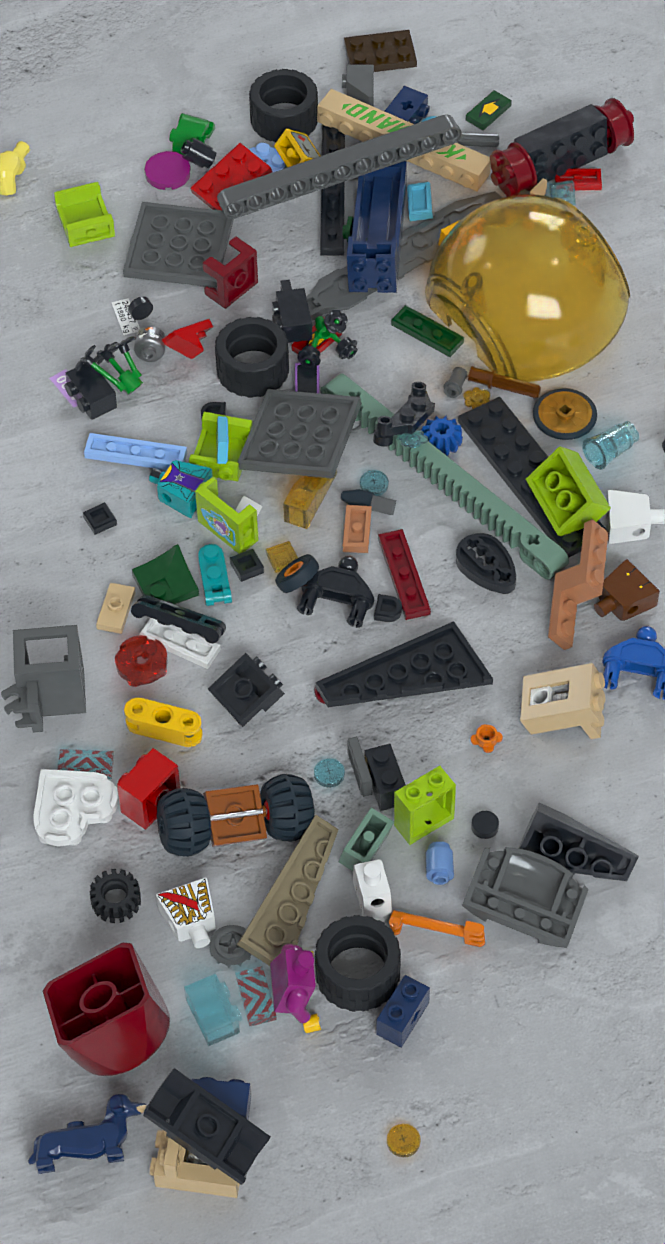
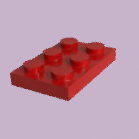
[190,143,272,210]

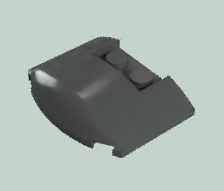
[462,847,588,948]

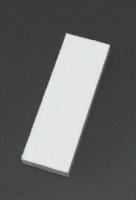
[139,618,221,669]

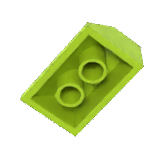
[526,446,611,536]

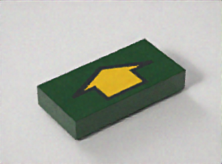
[465,90,512,131]

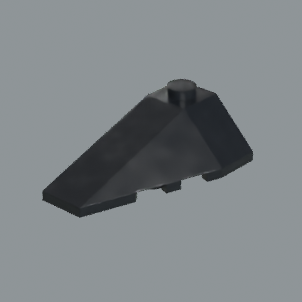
[518,803,639,881]

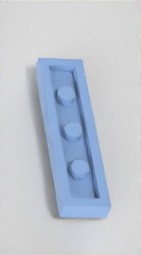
[84,433,187,470]

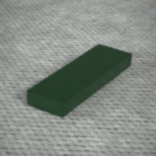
[391,305,464,357]

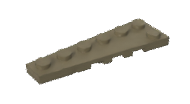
[237,815,339,966]

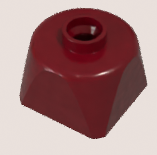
[43,942,171,1076]

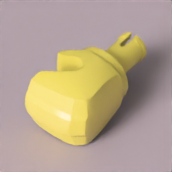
[0,141,30,196]

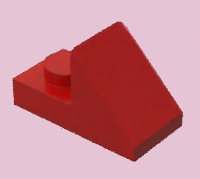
[162,319,213,359]

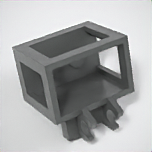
[1,625,86,733]

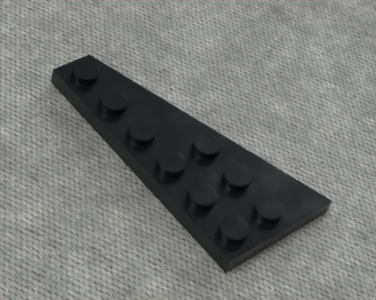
[316,621,493,708]

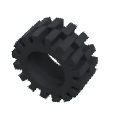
[89,869,141,923]

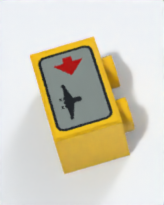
[274,128,320,167]

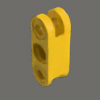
[124,697,203,747]

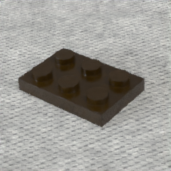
[344,30,417,72]

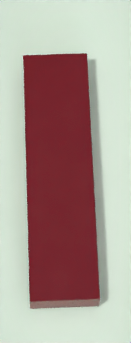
[378,529,431,620]

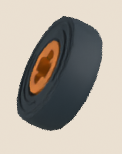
[275,554,319,593]

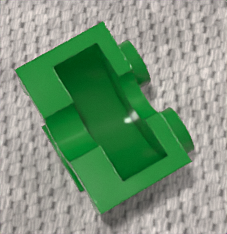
[169,113,215,155]

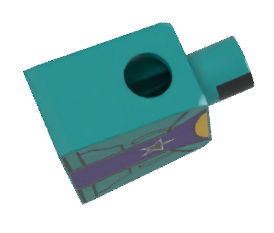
[149,460,213,518]

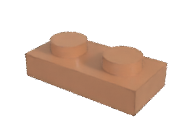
[343,505,372,553]

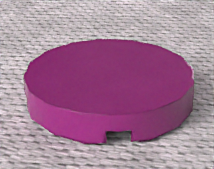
[144,151,191,190]

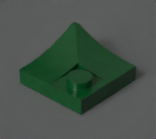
[132,544,199,605]

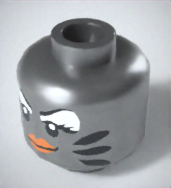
[134,326,166,362]

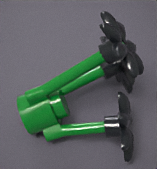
[75,336,143,395]

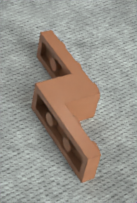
[548,519,608,650]

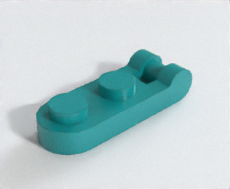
[198,544,232,606]

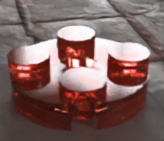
[115,635,168,687]

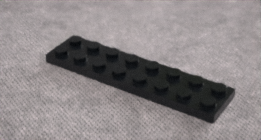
[458,396,609,558]

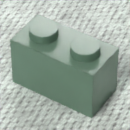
[338,808,394,871]

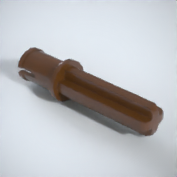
[468,366,541,398]

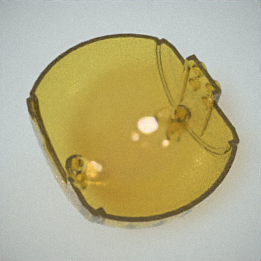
[425,194,630,382]

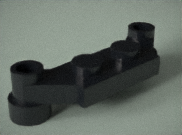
[373,382,435,447]

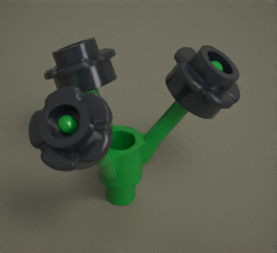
[297,309,358,368]

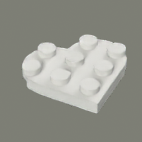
[33,769,119,846]

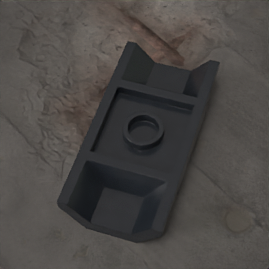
[143,1068,271,1185]

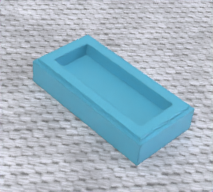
[407,182,433,221]
[216,416,229,464]

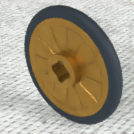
[533,388,597,440]

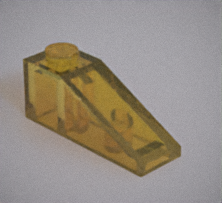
[283,471,337,529]

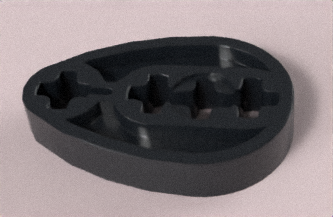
[456,533,516,594]

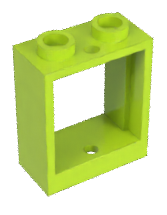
[394,765,456,845]

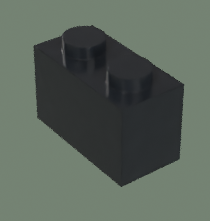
[64,364,117,420]
[364,743,406,811]

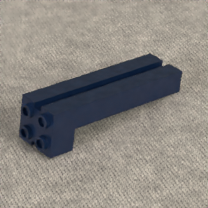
[347,161,407,293]

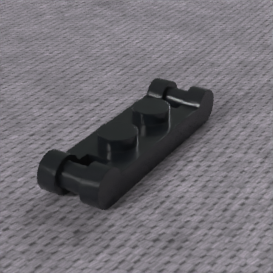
[131,595,226,644]

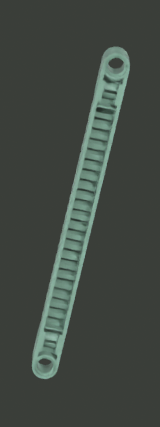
[320,373,569,580]

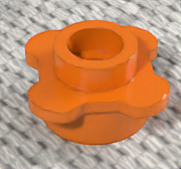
[471,724,503,753]

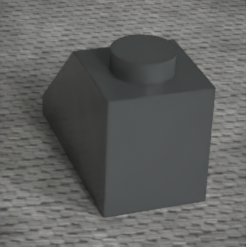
[342,65,374,107]

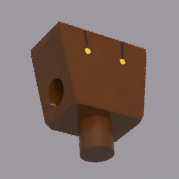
[594,559,660,621]

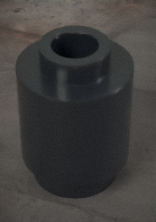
[181,137,217,169]

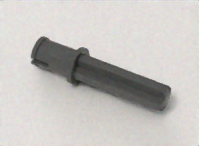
[457,132,499,147]

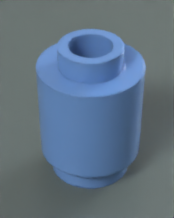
[425,842,454,885]

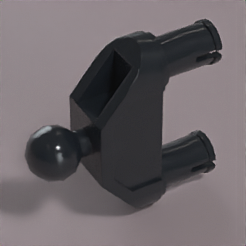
[297,556,375,628]

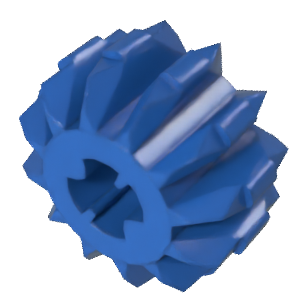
[421,415,463,457]

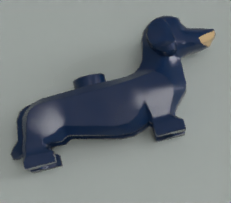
[28,1094,147,1174]

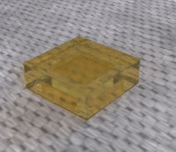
[266,541,298,573]

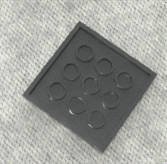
[123,202,234,288]
[237,389,362,478]

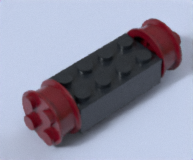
[490,98,634,199]

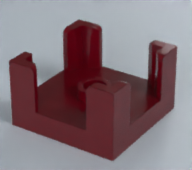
[203,236,258,309]

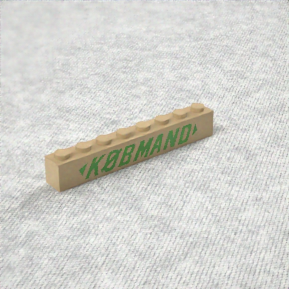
[317,89,491,192]

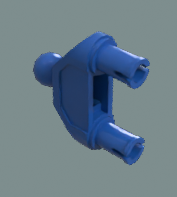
[602,626,665,700]

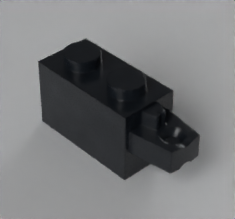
[272,279,312,343]

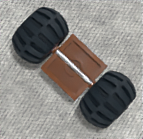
[157,774,315,857]

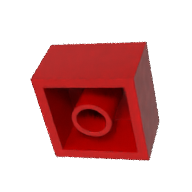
[117,748,180,830]

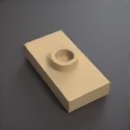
[96,583,136,634]

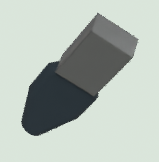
[341,489,397,515]

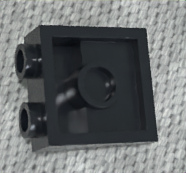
[208,653,285,727]

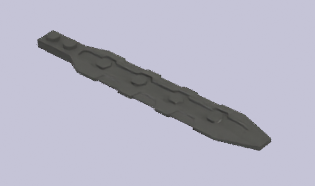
[272,191,507,324]

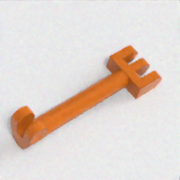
[389,910,485,947]

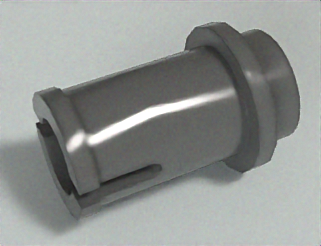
[443,367,468,398]

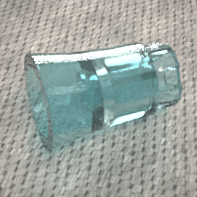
[582,421,639,470]

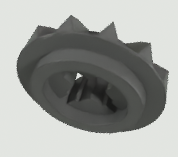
[209,925,252,968]

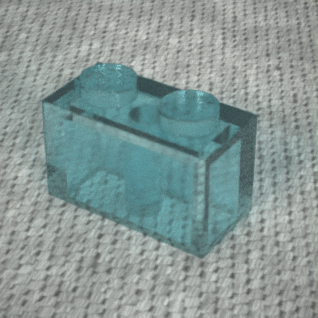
[184,974,242,1046]

